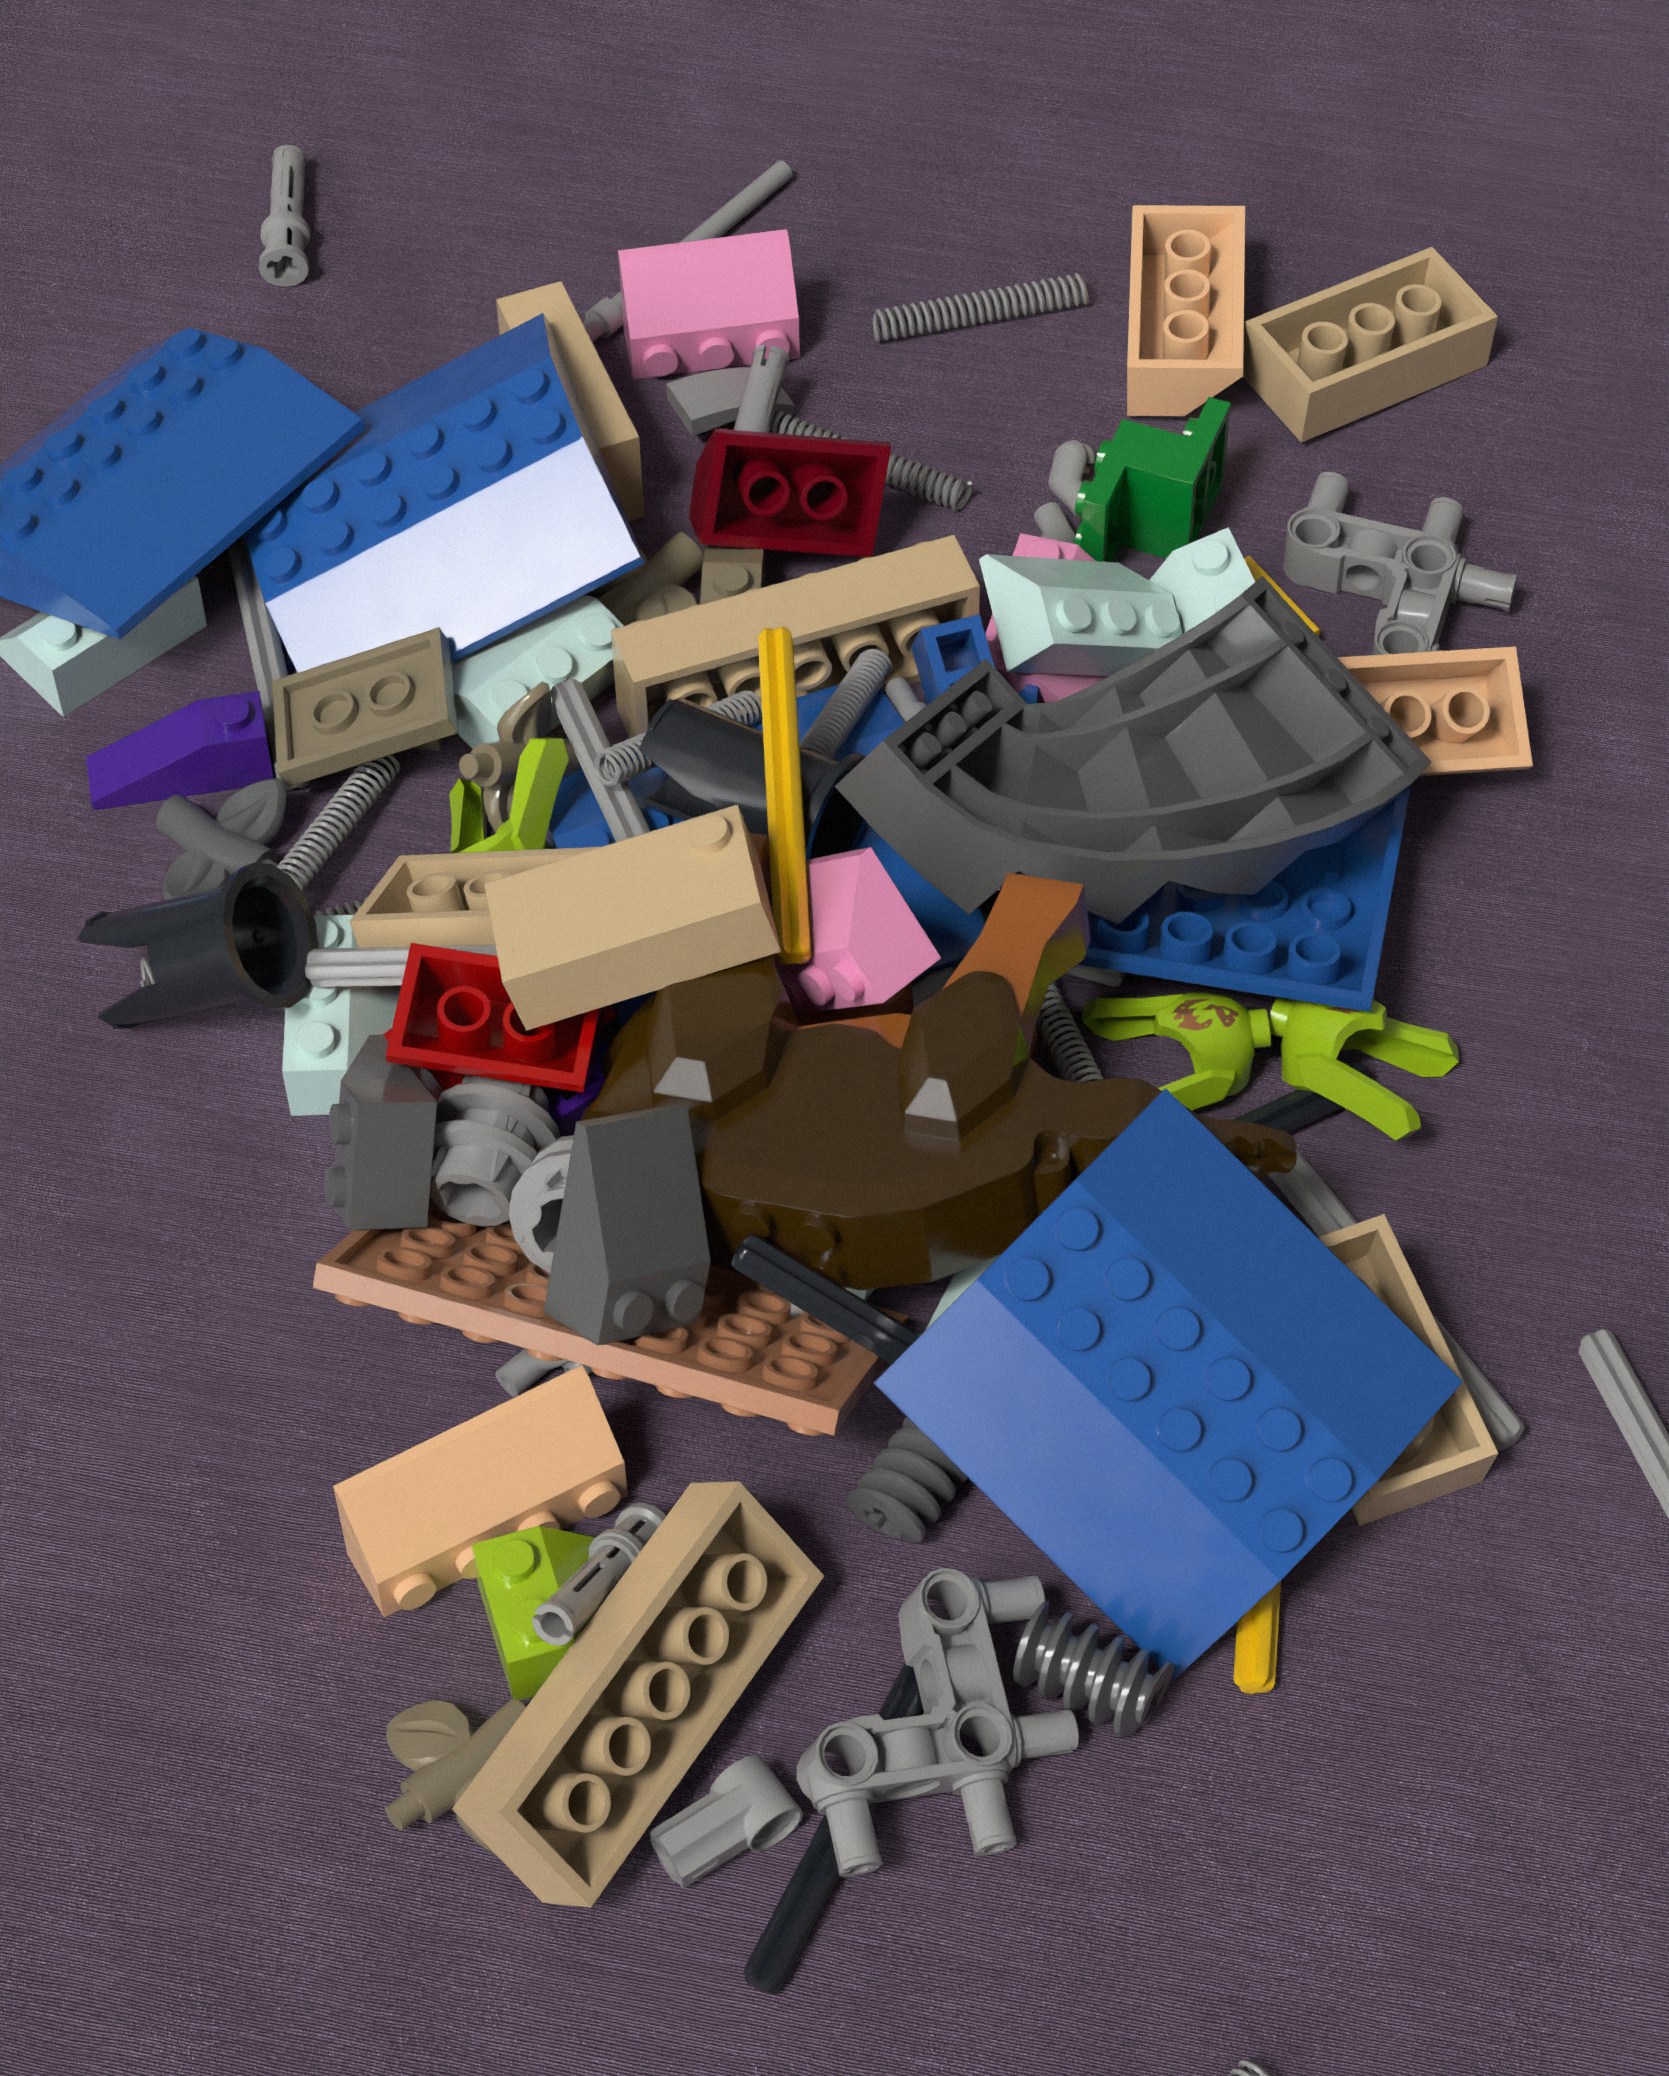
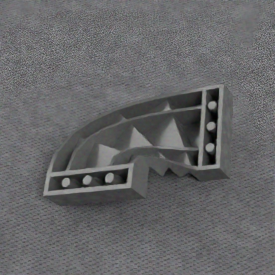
[835,576,1432,924]

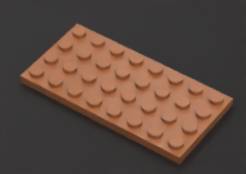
[313,1195,909,1436]

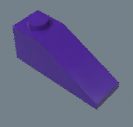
[86,691,274,810]

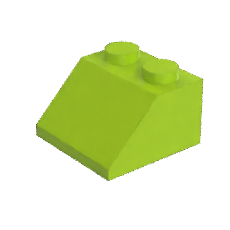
[471,1526,596,1701]

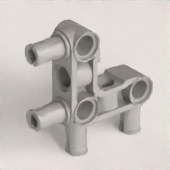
[1283,472,1518,655]
[796,1568,1079,1877]

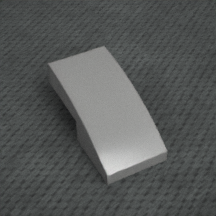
[666,367,795,437]

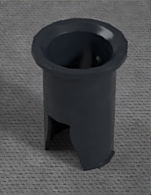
[639,697,867,860]
[77,863,319,1029]

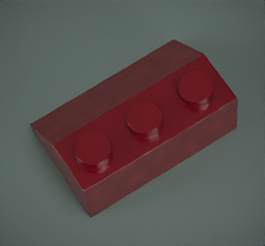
[688,428,891,557]

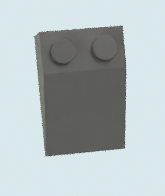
[324,1034,437,1230]
[543,1104,711,1346]

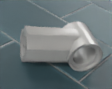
[649,1754,803,1889]

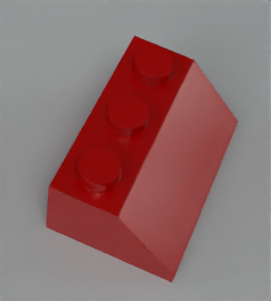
[386,943,605,1093]

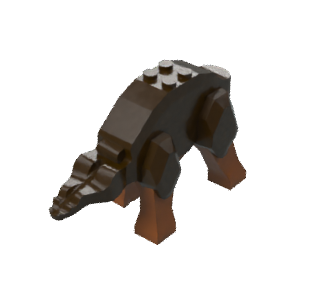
[580,833,1297,1290]

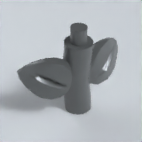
[156,777,286,900]

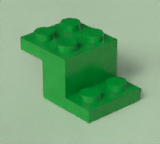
[1074,397,1231,562]

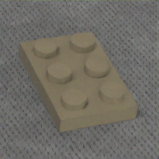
[272,627,458,787]

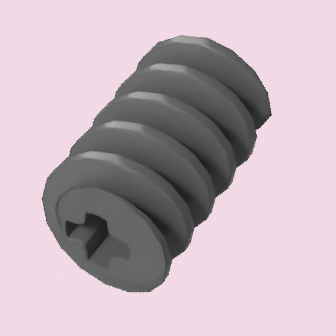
[846,1417,968,1543]
[1013,1600,1175,1739]

